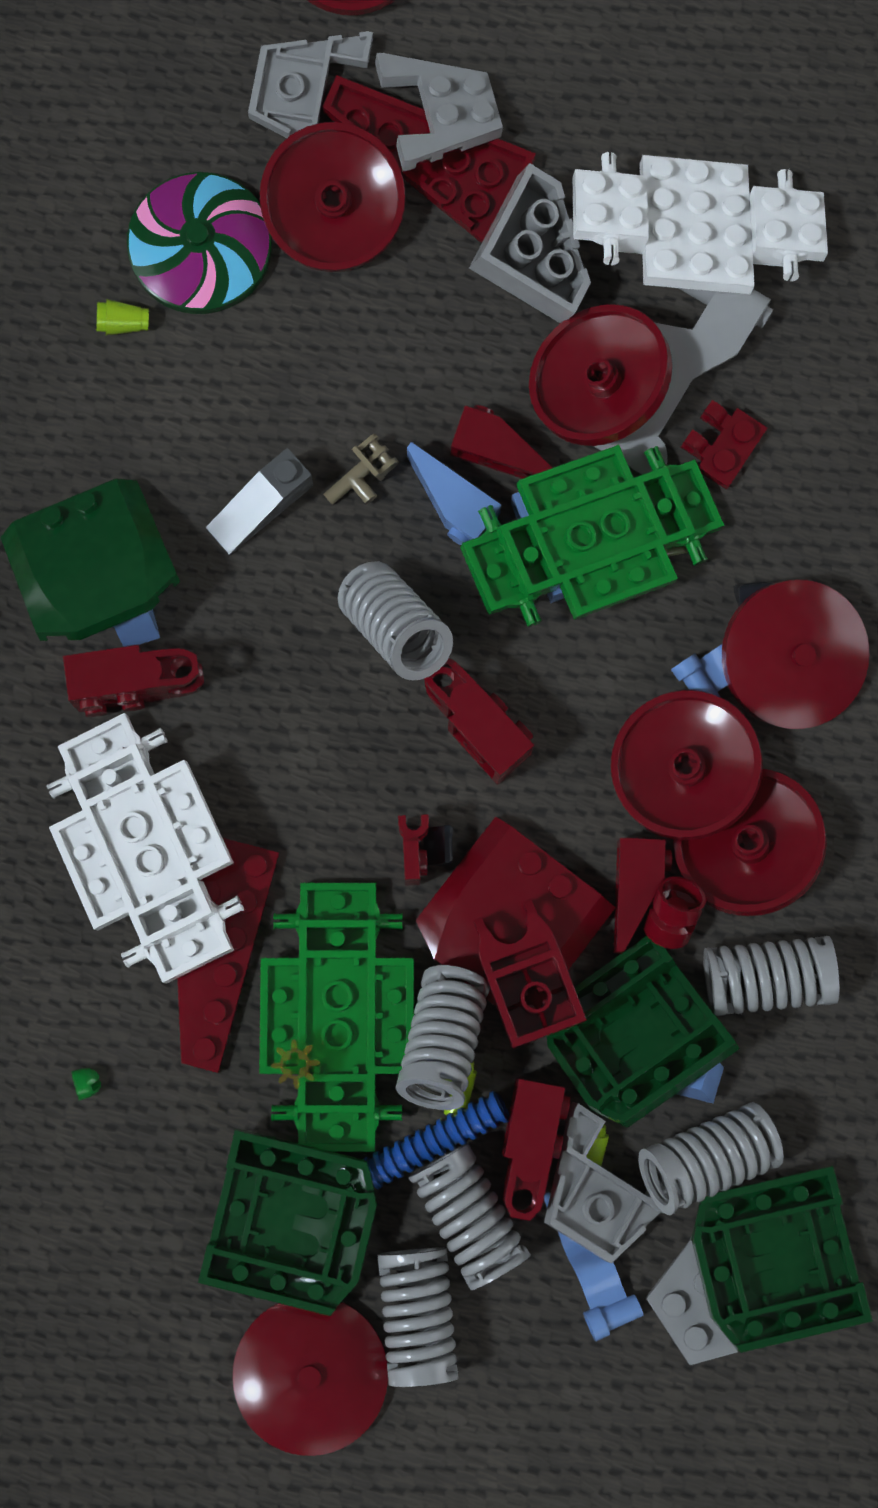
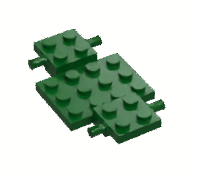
[460,445,724,627]
[259,883,414,1152]

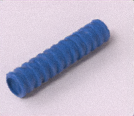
[363,1091,510,1189]

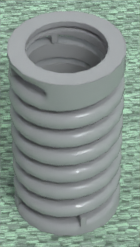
[337,561,453,680]
[703,935,840,1016]
[395,965,490,1110]
[638,1102,784,1215]
[408,1143,531,1290]
[377,1247,459,1387]

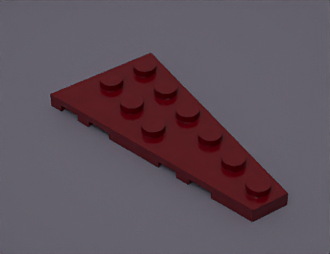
[323,75,536,243]
[177,838,280,1073]

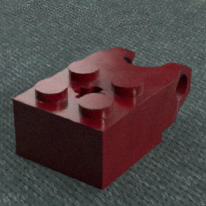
[63,645,205,717]
[424,658,534,785]
[474,899,586,1049]
[502,1079,570,1221]

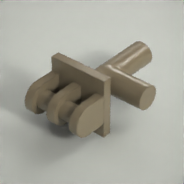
[323,433,399,505]

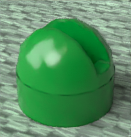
[71,1068,101,1101]

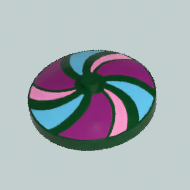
[127,172,272,314]

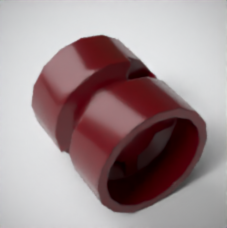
[643,876,706,949]

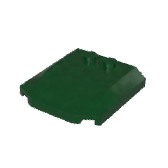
[0,478,180,641]
[547,936,740,1128]
[198,1128,378,1316]
[691,1166,873,1353]

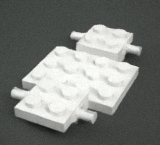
[572,152,828,294]
[47,713,244,984]

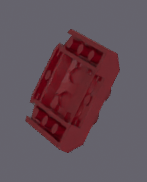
[415,817,615,1009]

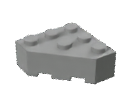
[469,163,591,323]

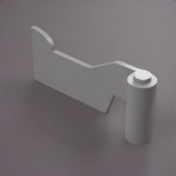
[594,288,774,475]

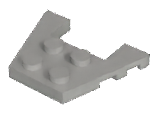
[248,31,373,138]
[375,53,503,171]
[544,1102,680,1264]
[645,1236,738,1365]

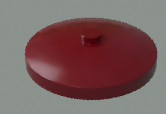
[260,122,405,272]
[529,304,672,446]
[722,580,869,729]
[611,690,763,840]
[673,769,827,916]
[232,1301,388,1456]

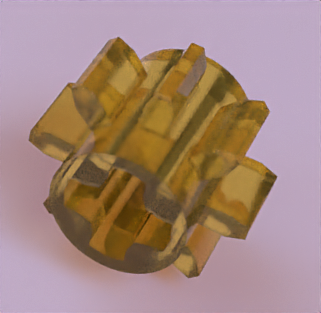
[271,1040,320,1089]

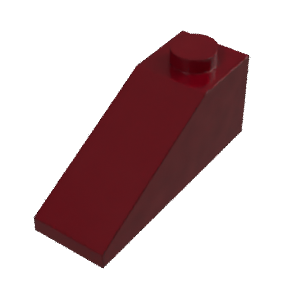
[450,405,552,479]
[613,838,672,954]

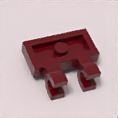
[680,400,767,490]
[398,814,429,886]

